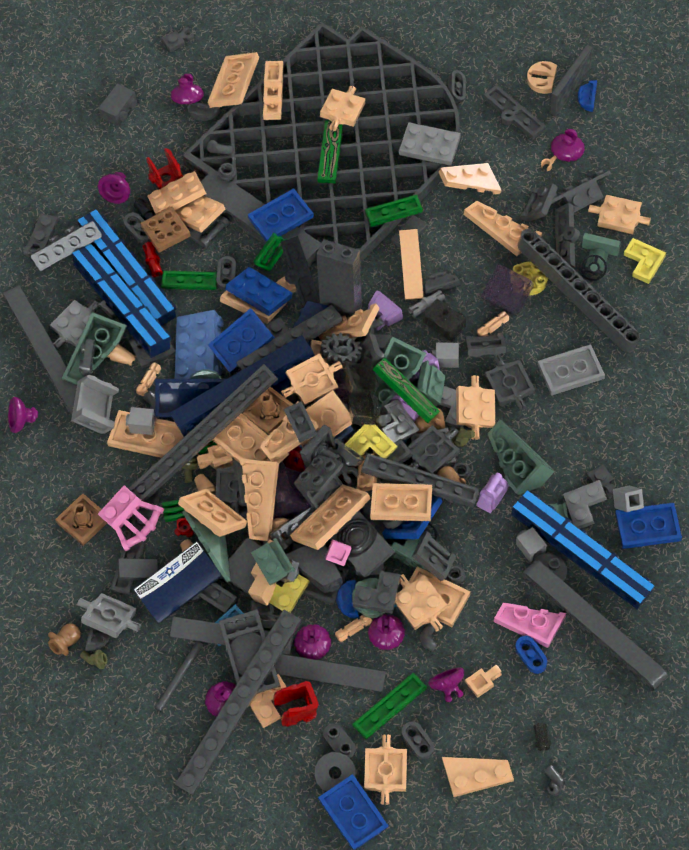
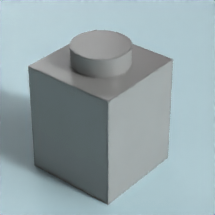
[432,343,459,368]
[126,407,156,435]
[613,485,644,512]
[516,527,547,562]

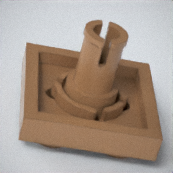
[141,207,191,253]
[243,387,294,435]
[55,494,107,546]

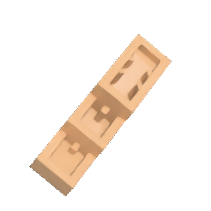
[263,61,283,120]
[399,229,423,300]

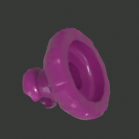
[171,74,204,104]
[551,129,585,162]
[97,172,130,204]
[8,397,38,433]
[368,614,405,650]
[294,624,331,660]
[428,667,464,702]
[205,681,236,717]

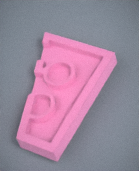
[494,603,566,648]

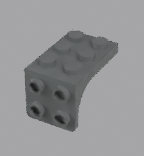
[294,455,343,510]

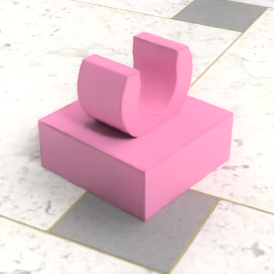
[325,539,352,566]

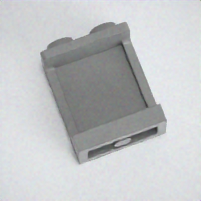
[71,375,119,434]

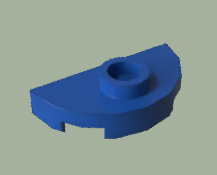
[577,80,597,112]
[336,580,359,619]

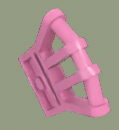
[98,485,164,551]

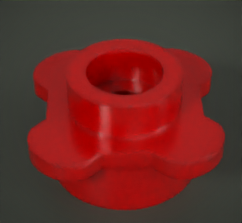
[174,518,193,538]

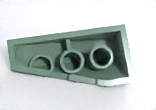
[62,312,127,385]
[360,337,426,412]
[488,419,555,495]
[182,510,231,583]

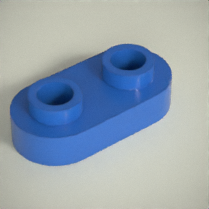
[515,636,547,674]

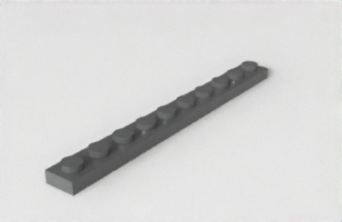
[128,364,278,502]
[175,610,302,795]

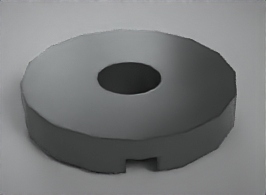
[314,752,356,792]

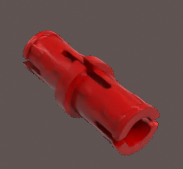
[142,242,163,278]

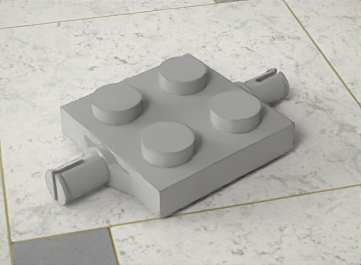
[50,300,100,349]
[77,593,141,638]

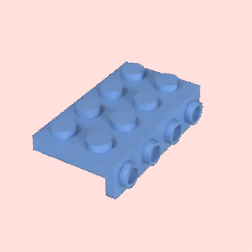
[175,310,223,379]

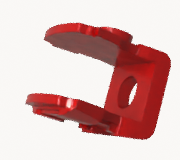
[146,148,183,190]
[273,681,319,727]

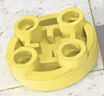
[511,262,548,295]

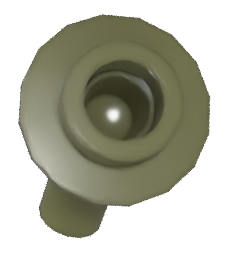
[451,427,475,447]
[182,457,198,483]
[80,649,107,670]

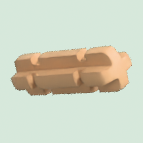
[477,311,509,337]
[136,362,161,396]
[335,615,372,642]

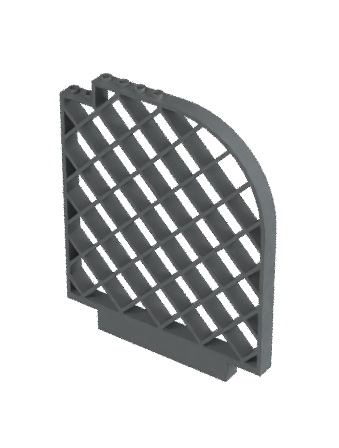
[182,23,460,267]

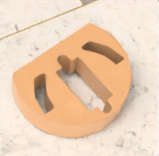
[527,61,557,94]

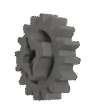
[320,333,362,367]

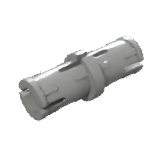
[408,290,445,318]

